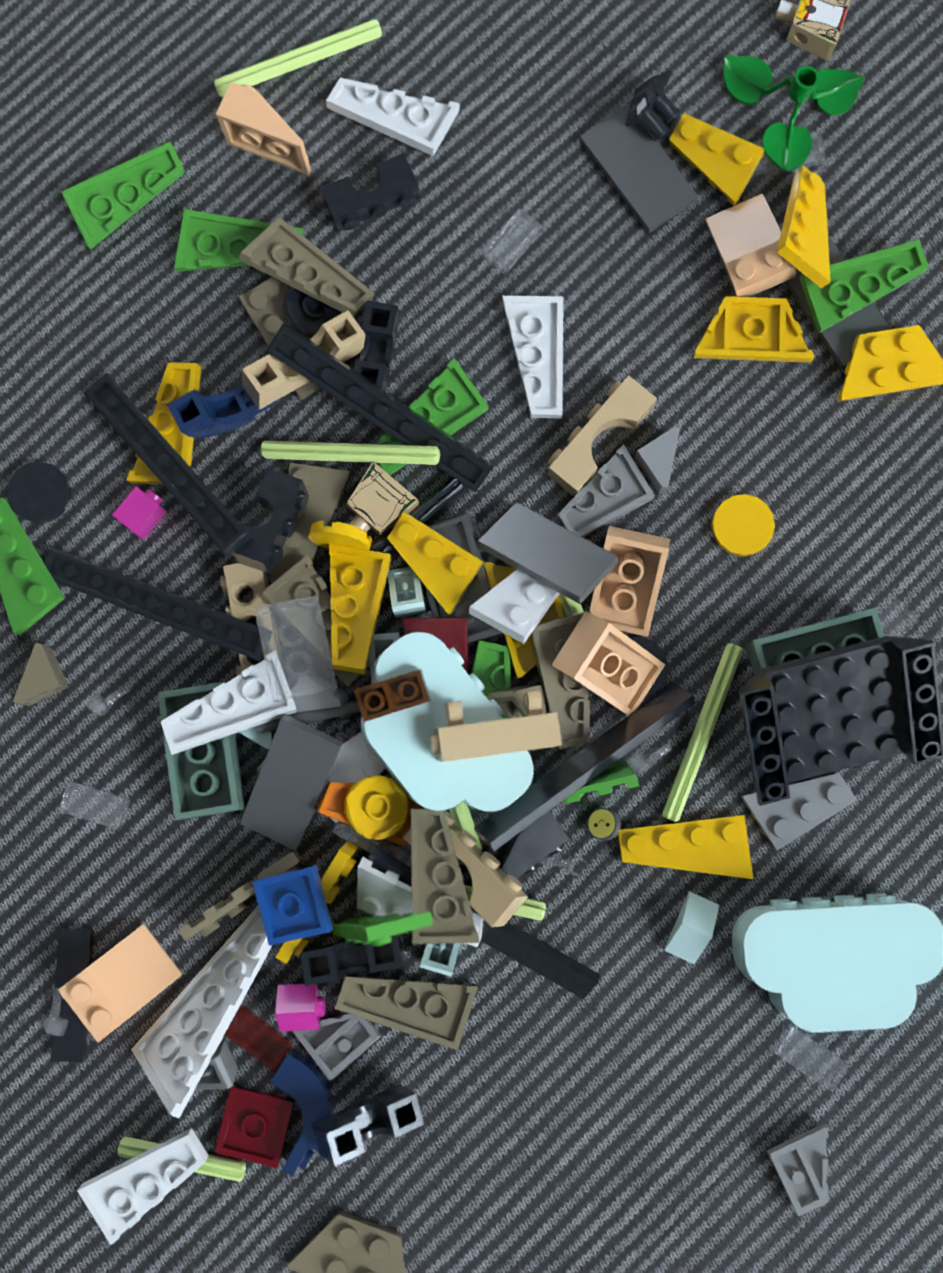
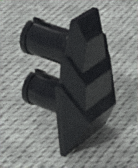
[625,70,680,142]

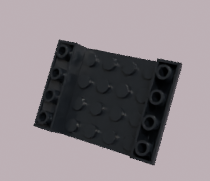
[739,636,943,806]

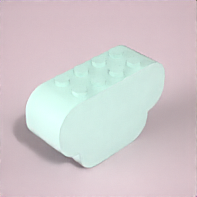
[361,632,533,812]
[732,893,943,1032]

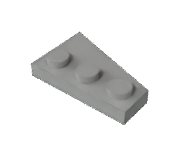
[558,444,655,538]
[740,773,857,851]

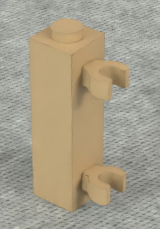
[430,691,562,762]

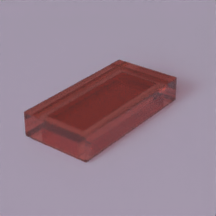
[224,1005,294,1072]

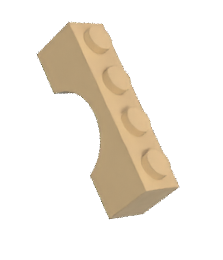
[242,311,366,410]
[547,375,657,497]
[403,808,528,927]

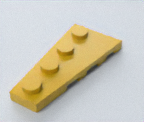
[329,544,391,674]
[618,815,753,879]
[276,835,364,964]

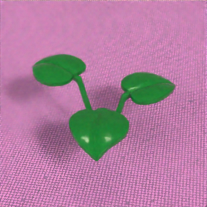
[723,54,865,172]

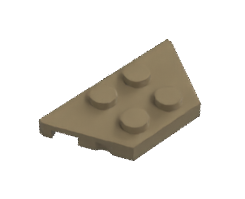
[288,1211,406,1273]

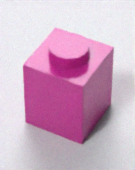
[112,487,167,540]
[275,984,325,1032]

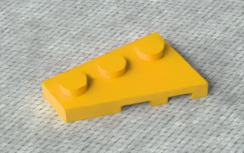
[669,113,764,206]
[387,511,484,615]

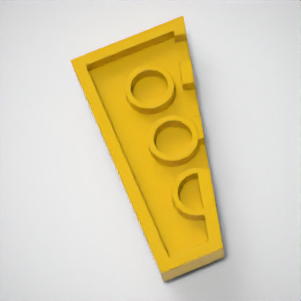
[777,166,831,288]
[126,363,201,485]

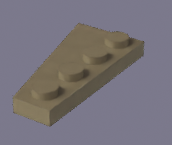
[261,554,370,687]
[530,611,591,750]

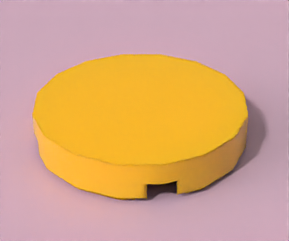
[711,494,775,557]
[308,521,372,550]
[344,775,409,840]

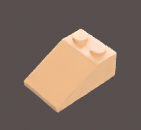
[216,82,311,175]
[706,193,796,297]
[590,526,670,637]
[552,611,665,716]
[58,924,182,1043]

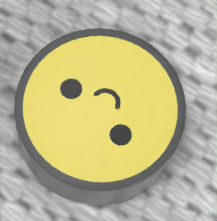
[587,808,621,841]

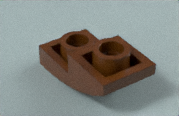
[354,669,432,722]

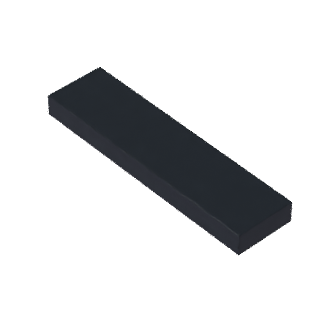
[50,928,94,1062]

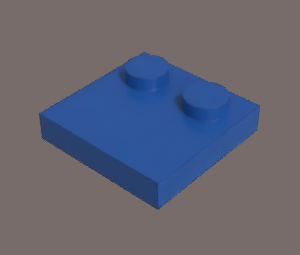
[253,865,333,946]

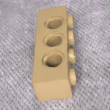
[220,563,286,678]

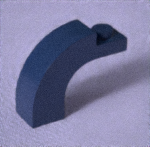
[167,384,280,438]
[271,1048,334,1177]

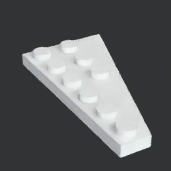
[131,906,272,1118]

